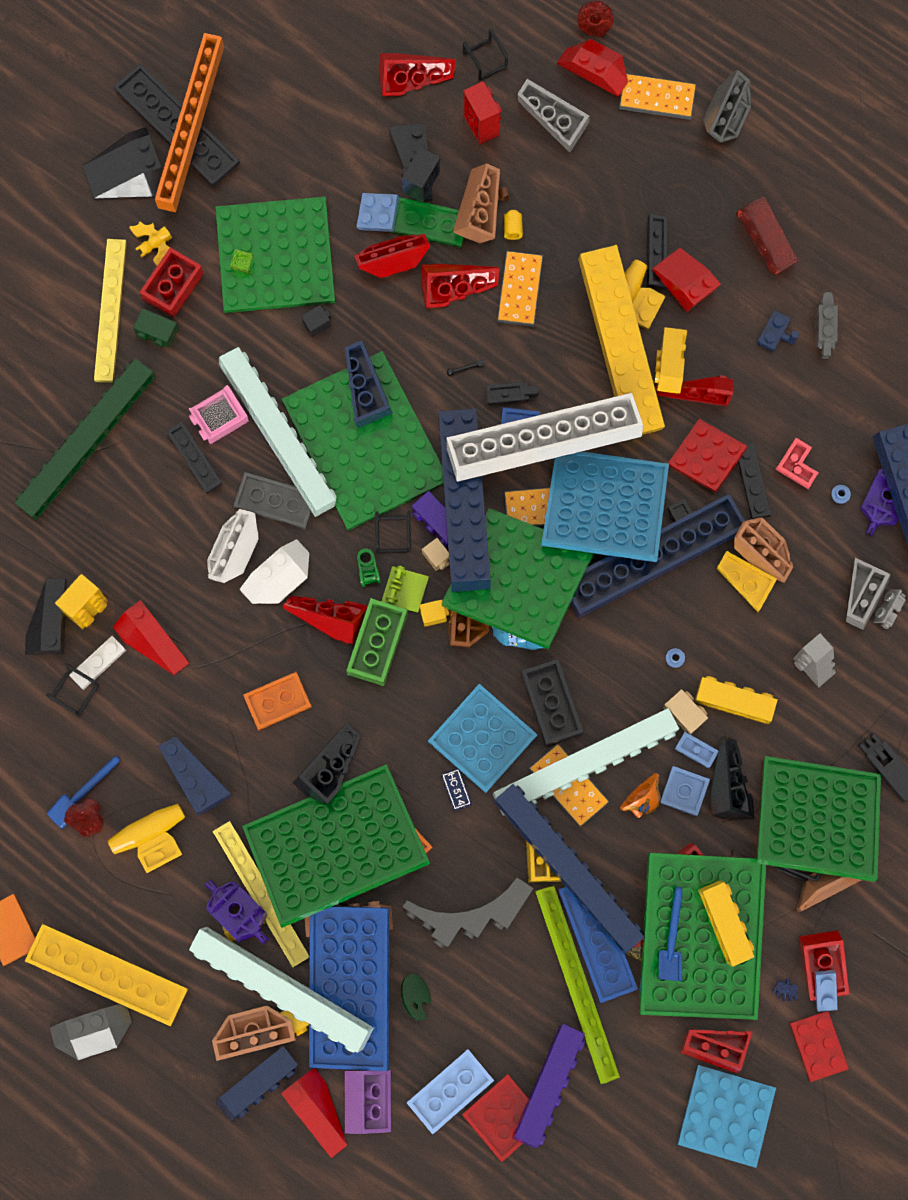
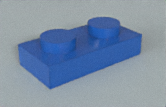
[501,408,540,424]

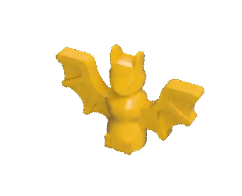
[130,222,172,266]

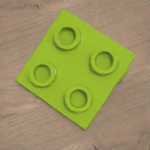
[381,566,429,613]

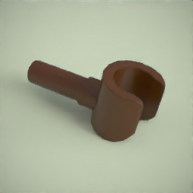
[498,187,509,201]

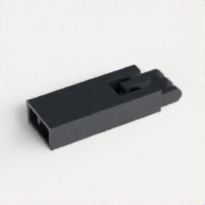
[858,733,908,803]

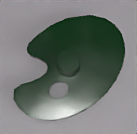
[401,974,431,1021]

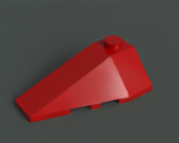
[379,53,455,96]
[421,264,499,308]
[655,376,733,406]
[283,596,368,644]
[281,1068,347,1158]

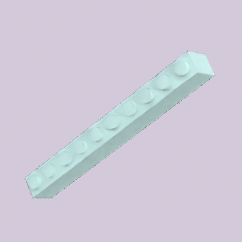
[219,347,336,517]
[493,708,679,815]
[189,927,374,1053]

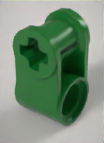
[357,549,381,587]

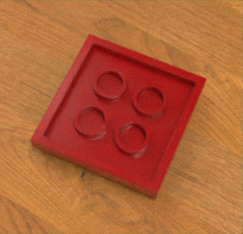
[668,419,747,493]
[462,1074,529,1162]

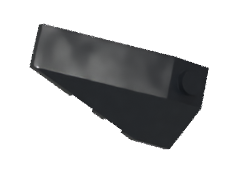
[25,579,66,655]
[292,723,361,805]
[710,736,755,820]

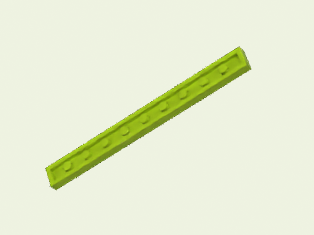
[536,886,620,1084]

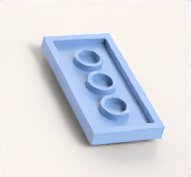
[407,1049,494,1134]

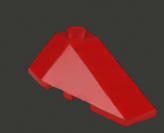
[113,600,189,675]

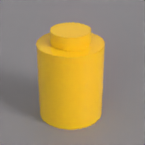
[504,210,523,240]

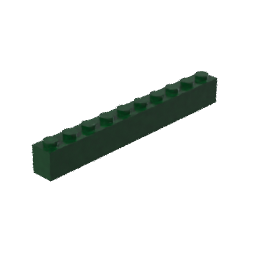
[15,359,156,521]

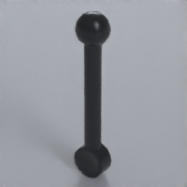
[447,359,484,376]

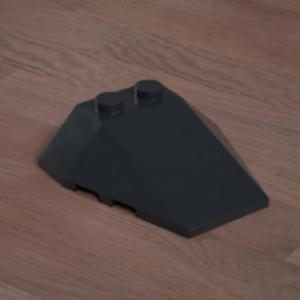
[83,127,163,200]

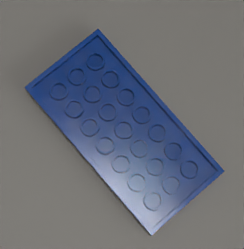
[309,906,390,1071]

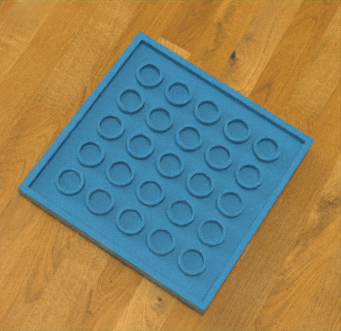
[541,451,669,562]

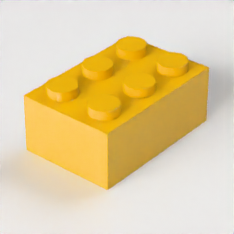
[55,574,108,630]

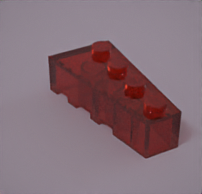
[736,196,799,275]

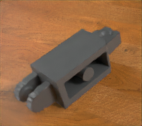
[815,292,838,359]

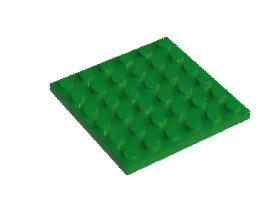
[216,197,335,313]
[441,508,594,649]
[756,756,881,882]

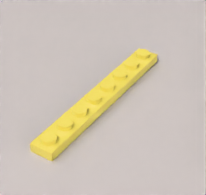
[94,239,127,383]
[213,821,310,968]

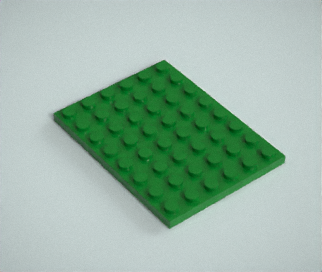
[282,351,444,531]
[242,764,430,928]
[639,852,766,1020]

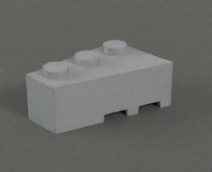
[846,558,890,630]

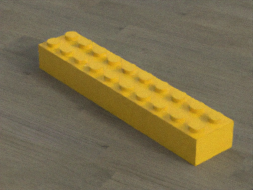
[578,245,665,435]

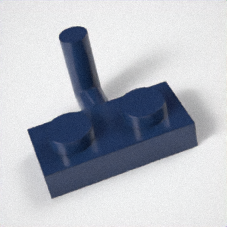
[757,310,799,352]

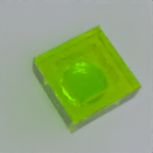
[230,249,254,273]

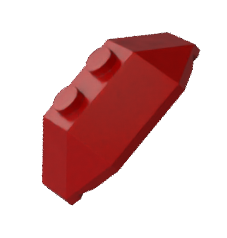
[557,39,628,97]
[354,234,430,278]

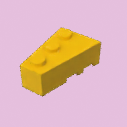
[655,327,687,394]
[526,841,561,883]

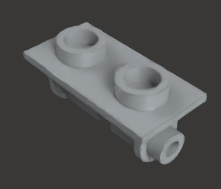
[873,589,906,629]

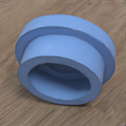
[831,485,851,504]
[666,648,685,668]

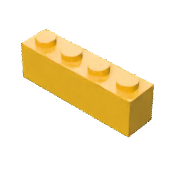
[694,676,778,724]
[698,880,754,967]

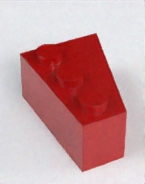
[680,1030,753,1073]

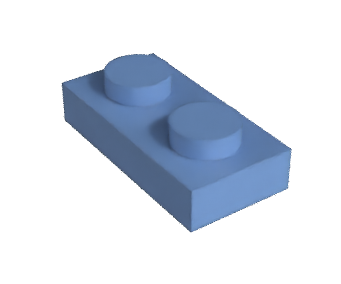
[675,732,719,769]
[815,970,838,1012]

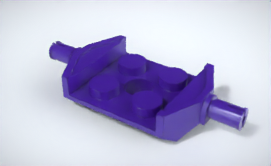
[860,469,898,536]
[205,880,269,944]

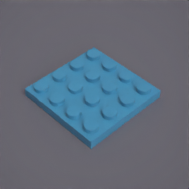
[428,684,537,793]
[677,1065,776,1168]

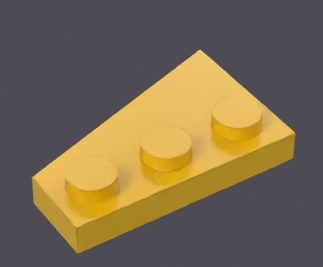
[717,551,777,612]

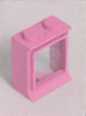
[189,385,249,444]

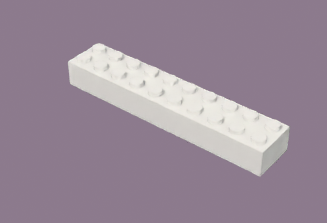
[446,393,643,481]

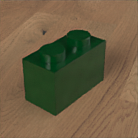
[133,308,179,348]

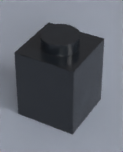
[301,305,332,337]

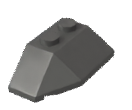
[703,70,751,142]
[49,1004,132,1060]

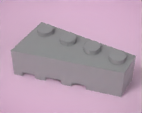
[517,79,589,153]

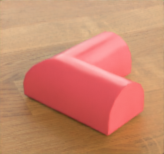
[776,438,819,489]

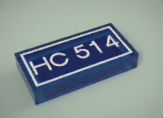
[441,768,472,811]

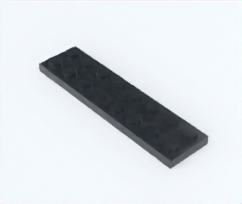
[114,64,240,187]

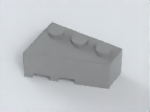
[793,634,836,688]

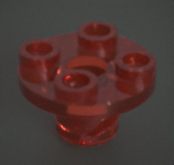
[577,1,614,37]
[64,799,104,837]

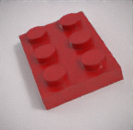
[789,1011,848,1082]

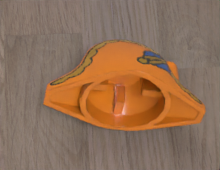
[620,773,661,818]

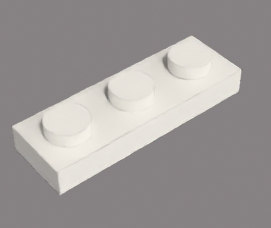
[69,636,126,690]

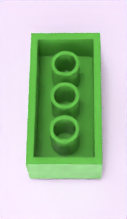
[347,598,408,686]

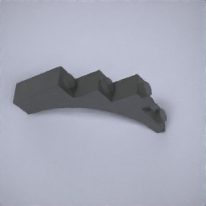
[403,878,533,948]

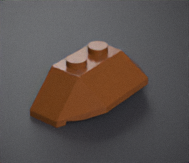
[448,610,489,647]

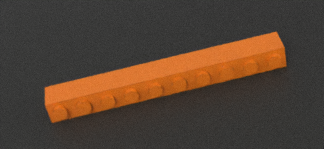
[155,33,224,212]

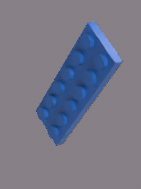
[558,876,638,1003]

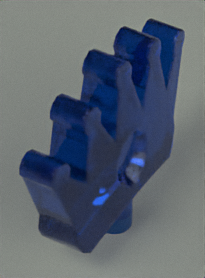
[771,979,798,1002]

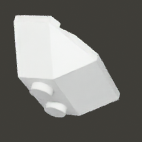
[207,509,259,583]
[240,539,310,604]

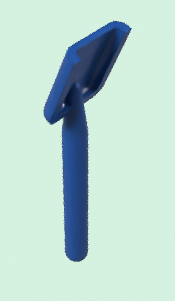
[47,756,120,829]
[659,887,683,981]

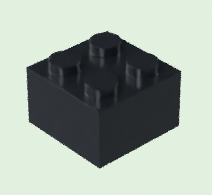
[401,147,440,203]

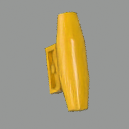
[624,260,666,330]
[108,804,185,873]

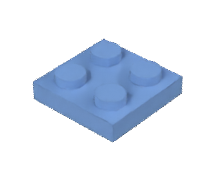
[357,193,399,232]
[660,766,710,817]

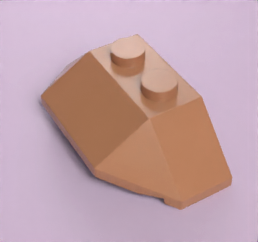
[734,517,793,582]
[796,873,861,912]
[212,1006,296,1061]

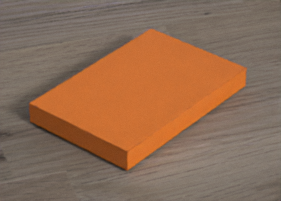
[243,672,312,731]
[0,894,36,966]

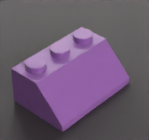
[345,1070,391,1134]

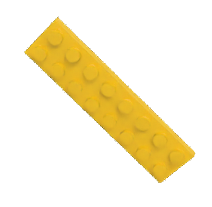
[25,924,188,1026]

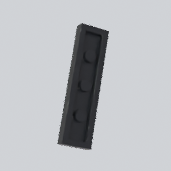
[647,214,667,288]
[166,422,222,494]
[738,443,771,519]

